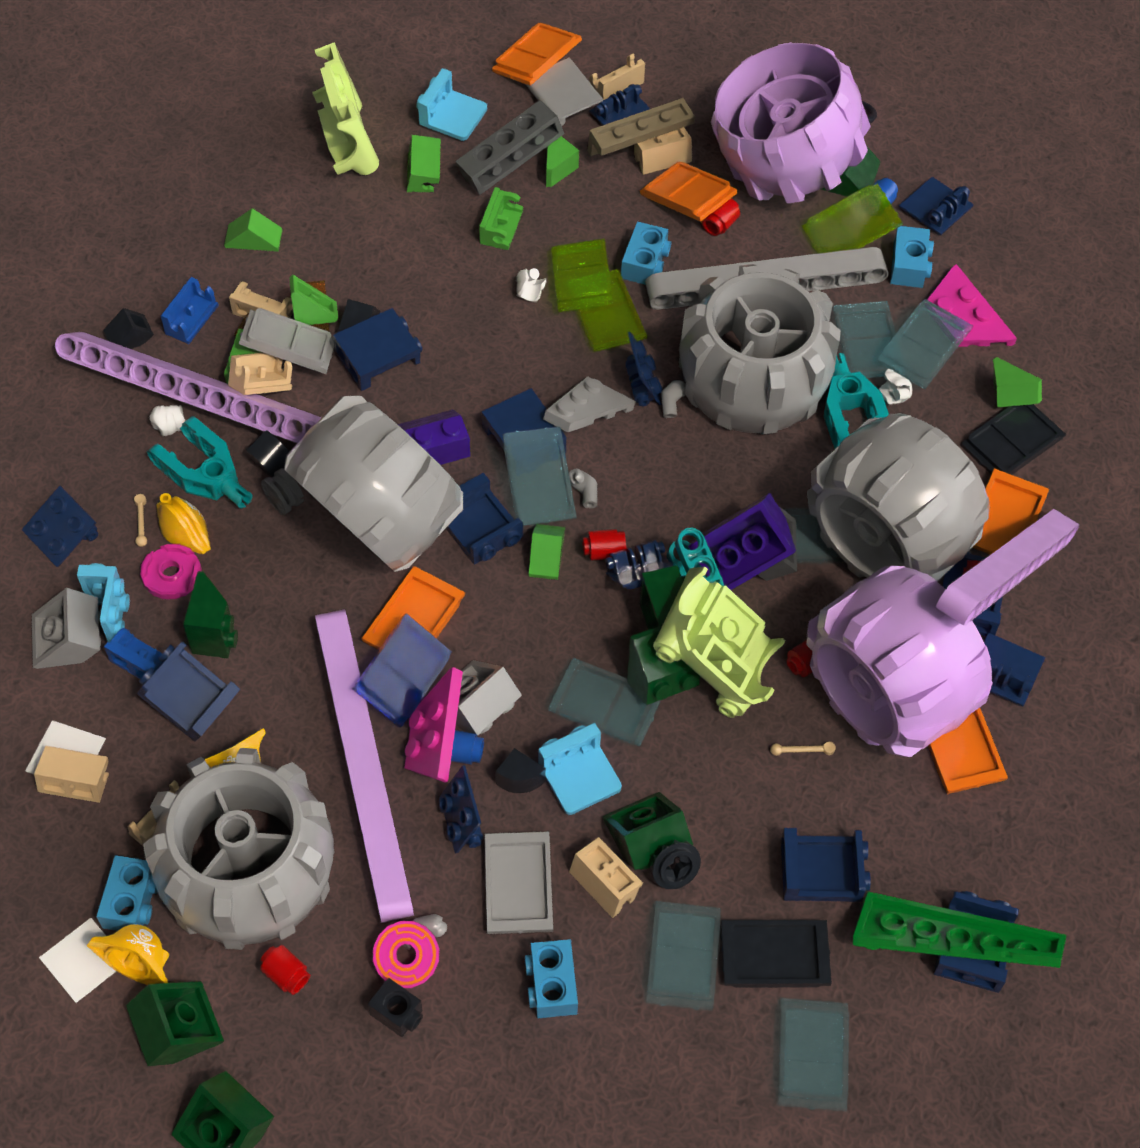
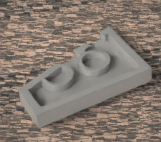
[543,376,636,432]

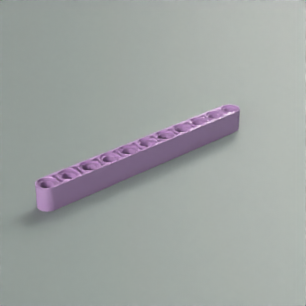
[55,332,322,443]
[936,509,1079,626]
[315,609,414,923]

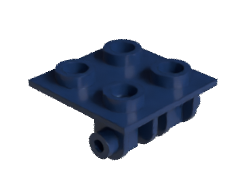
[589,84,650,126]
[899,177,974,236]
[625,332,662,406]
[22,486,98,567]
[605,540,680,589]
[984,633,1046,707]
[439,765,483,854]

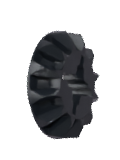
[650,839,701,889]

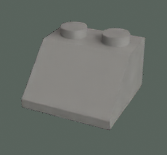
[32,588,101,669]
[456,660,522,735]

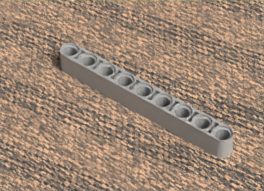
[645,247,888,310]

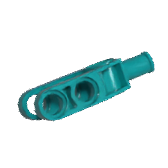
[823,353,889,449]
[147,416,253,509]
[666,528,724,586]

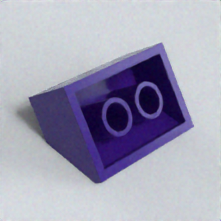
[397,409,470,465]
[688,493,796,590]

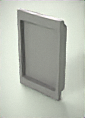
[239,308,334,374]
[485,832,553,934]

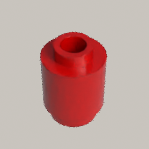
[702,199,740,236]
[582,529,626,561]
[787,639,813,677]
[260,945,311,995]

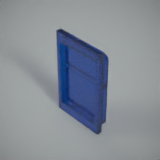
[352,613,452,728]

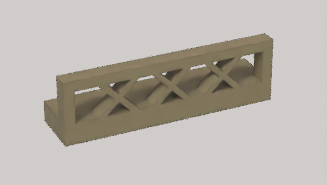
[587,98,695,156]

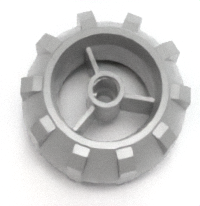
[679,264,841,435]
[284,395,463,572]
[807,413,990,581]
[143,748,335,950]

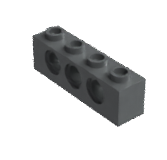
[456,100,565,195]

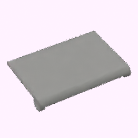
[525,57,603,126]

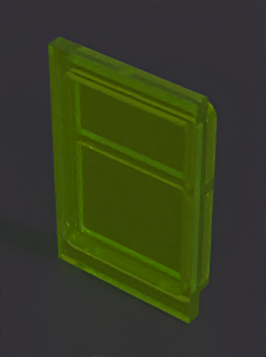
[802,183,903,254]
[552,238,613,312]
[567,269,647,352]

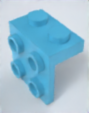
[416,68,487,141]
[77,563,130,642]
[538,723,622,815]

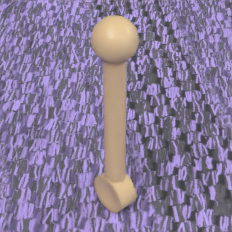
[134,494,147,547]
[770,742,836,756]

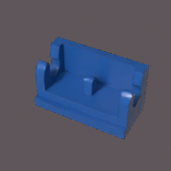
[161,277,219,344]
[104,628,163,679]

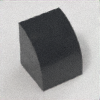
[338,299,381,331]
[103,308,154,349]
[246,430,290,477]
[496,748,546,793]

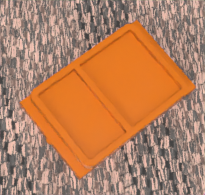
[492,23,582,86]
[640,162,737,222]
[972,468,1049,555]
[362,566,465,668]
[928,708,1008,794]

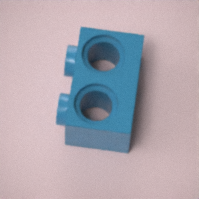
[621,221,671,285]
[96,855,158,931]
[525,939,578,1018]

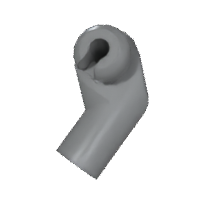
[661,380,686,418]
[568,468,597,508]
[403,914,447,950]

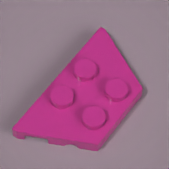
[924,264,1017,347]
[404,667,463,783]

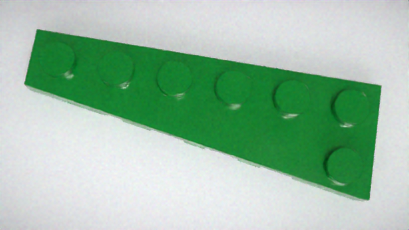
[853,891,1067,968]

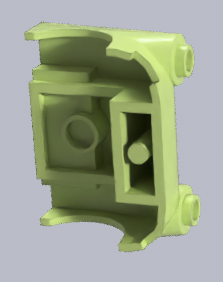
[312,42,379,175]
[653,566,785,718]

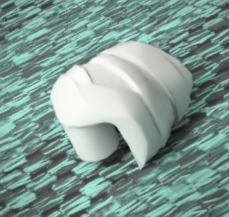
[516,268,546,303]
[879,369,913,405]
[149,405,185,437]

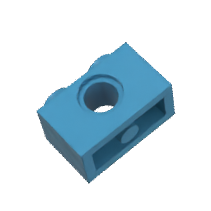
[890,225,934,288]

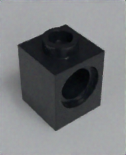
[368,978,423,1037]

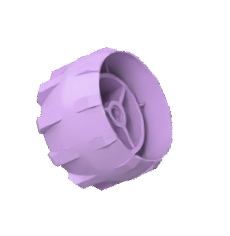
[711,42,871,203]
[806,566,993,757]

